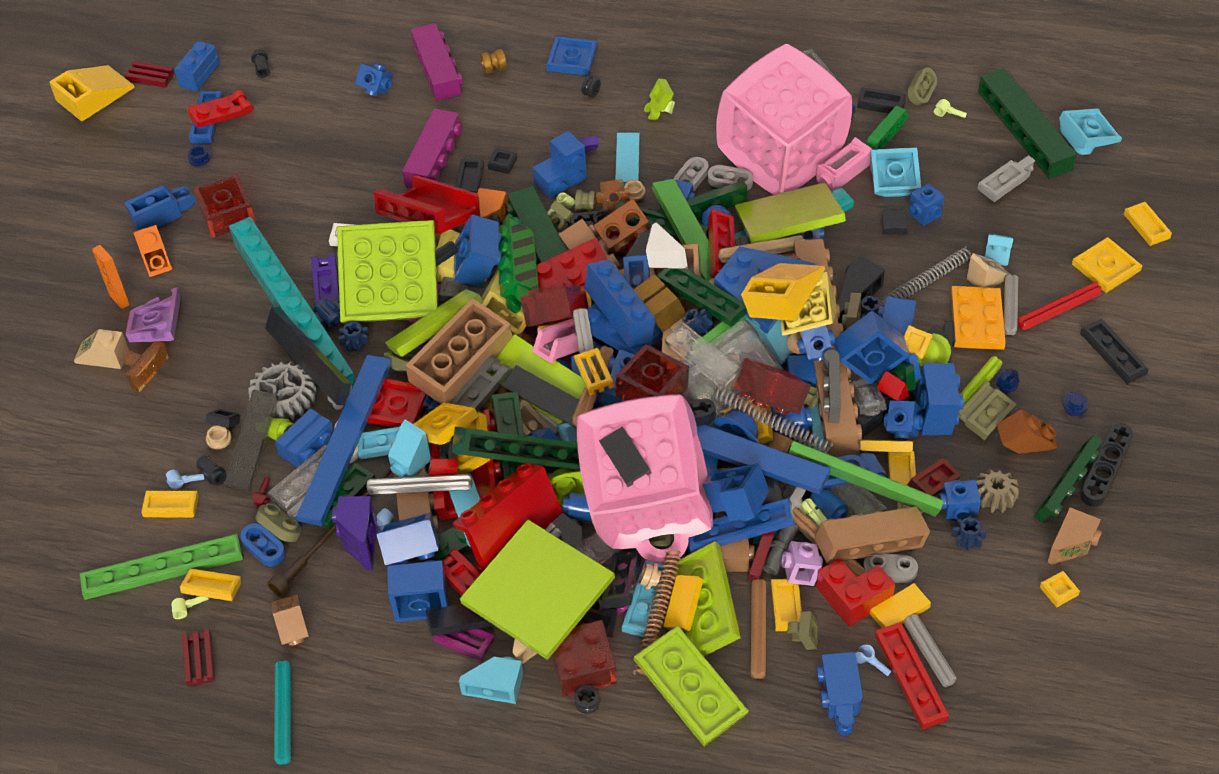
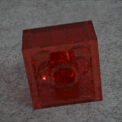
[194,174,256,238]
[520,282,589,327]
[616,344,689,401]
[734,358,811,415]
[552,620,617,697]

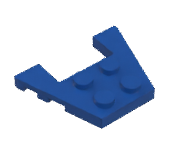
[714,246,816,334]

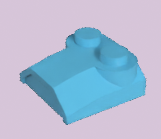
[1059,109,1122,155]
[870,148,921,197]

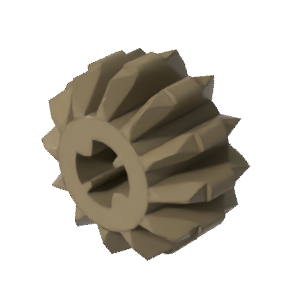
[976,468,1019,513]

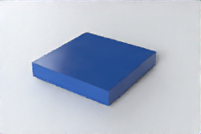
[546,36,598,76]

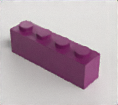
[411,23,463,101]
[402,109,463,188]

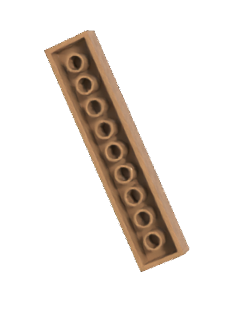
[793,239,862,457]

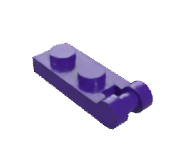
[311,254,340,305]

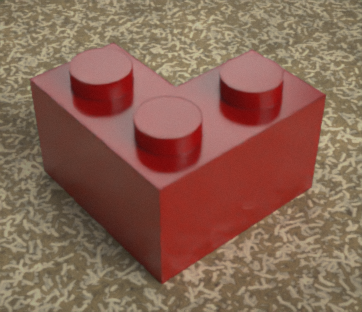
[816,558,895,627]

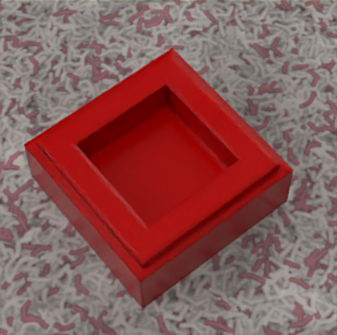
[428,459,458,476]

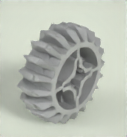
[248,360,317,421]

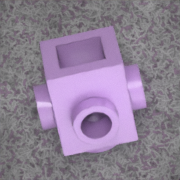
[781,541,823,586]

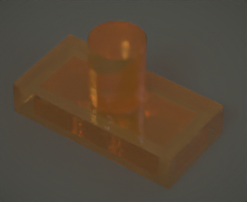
[124,341,169,392]

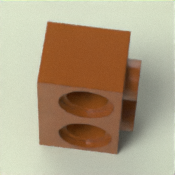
[593,199,651,254]

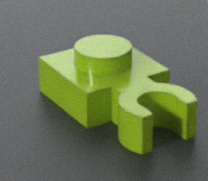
[644,78,674,120]

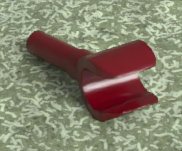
[252,477,270,509]

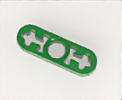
[866,106,908,150]

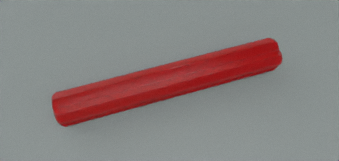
[1017,282,1102,331]

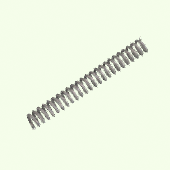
[879,246,972,304]
[713,385,833,453]

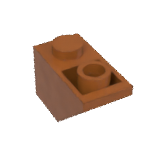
[997,409,1058,454]

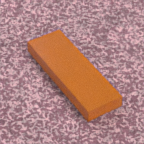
[93,245,130,309]

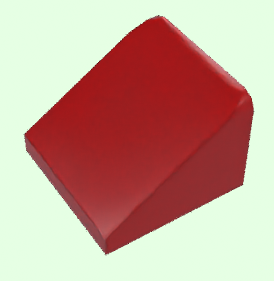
[877,372,910,401]

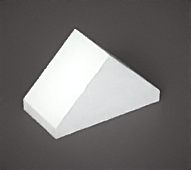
[646,223,688,269]

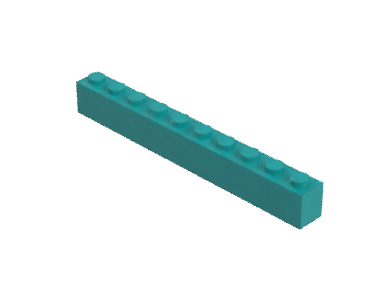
[229,217,355,386]

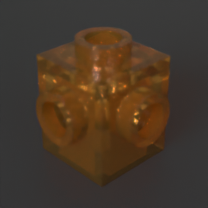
[596,179,630,210]

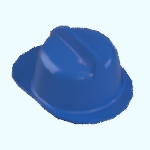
[712,409,760,444]

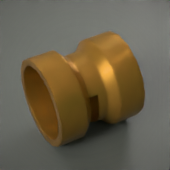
[480,49,507,75]

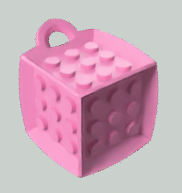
[716,44,852,195]
[577,394,713,564]

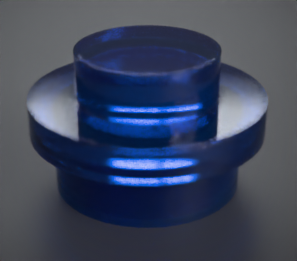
[188,145,211,166]
[996,369,1020,394]
[1063,392,1089,416]

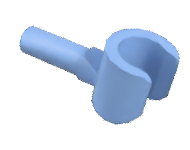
[166,469,204,490]
[377,508,394,526]
[855,645,891,676]

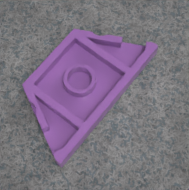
[126,287,181,342]

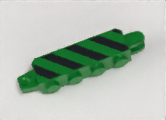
[498,214,539,313]

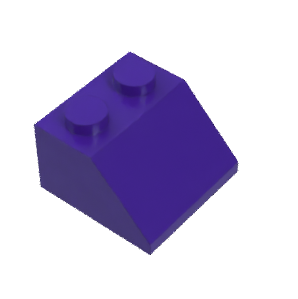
[332,496,377,570]

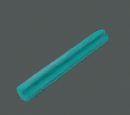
[274,661,291,765]

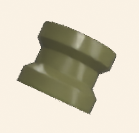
[575,190,596,213]

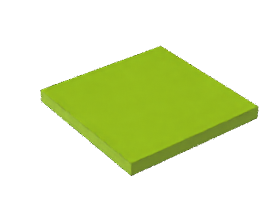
[735,183,846,243]
[337,220,438,323]
[460,520,615,660]

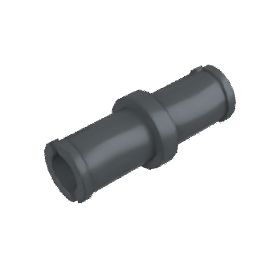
[763,524,799,575]

